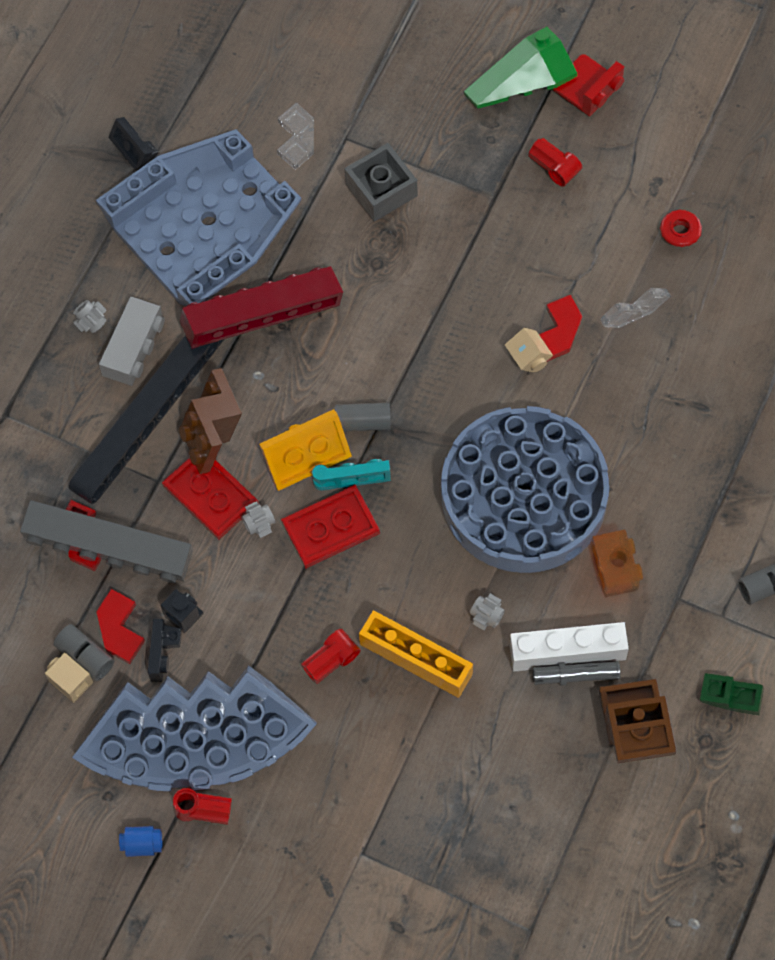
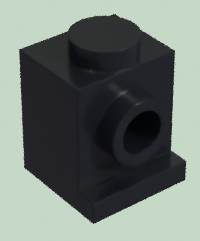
[161,589,204,634]

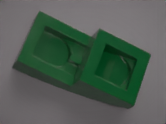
[700,673,764,716]

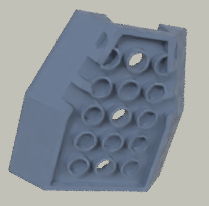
[96,129,301,306]

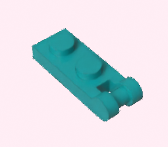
[312,459,391,491]

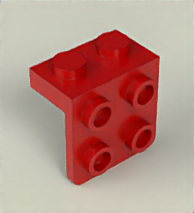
[553,54,625,117]

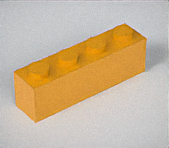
[359,610,473,698]

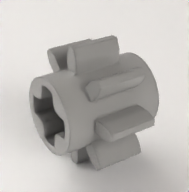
[73,300,107,333]
[241,501,276,538]
[470,593,505,631]

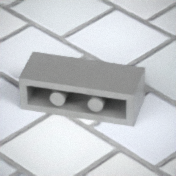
[99,297,165,386]

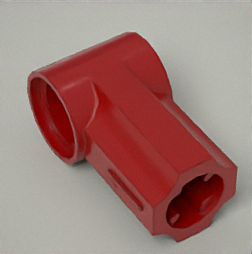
[528,138,583,187]
[301,629,361,684]
[173,788,232,825]

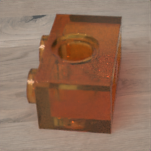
[591,529,643,598]

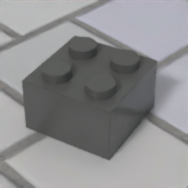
[344,143,418,222]

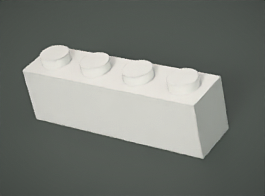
[510,622,628,672]

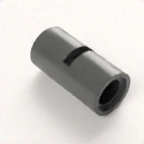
[335,402,391,431]
[738,563,775,605]
[53,624,115,681]

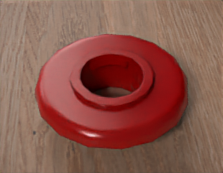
[660,210,702,247]

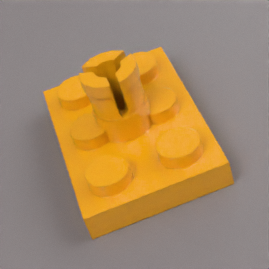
[259,409,352,491]

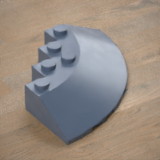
[72,665,317,791]

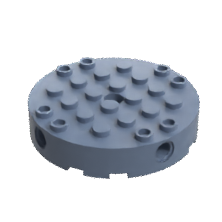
[441,406,609,573]

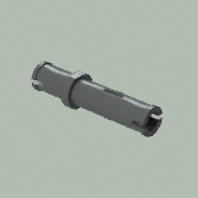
[533,661,621,686]

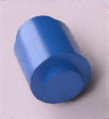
[119,826,162,857]

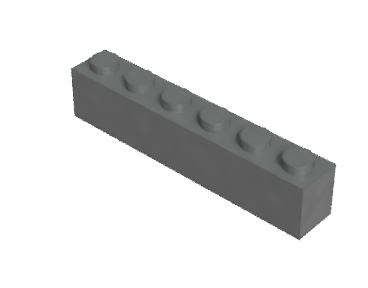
[20,500,193,583]

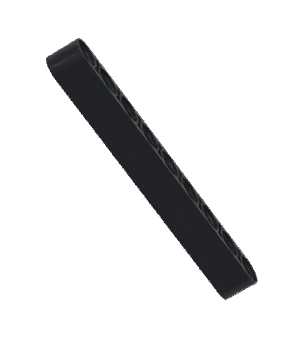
[69,335,225,504]

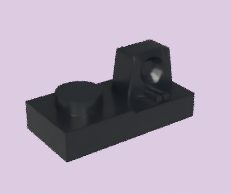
[108,117,158,171]
[148,618,182,682]

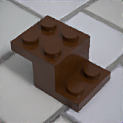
[179,368,242,474]
[599,679,676,764]

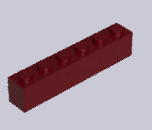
[180,266,343,348]

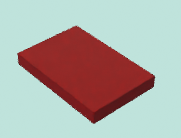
[162,458,259,540]
[281,485,380,569]

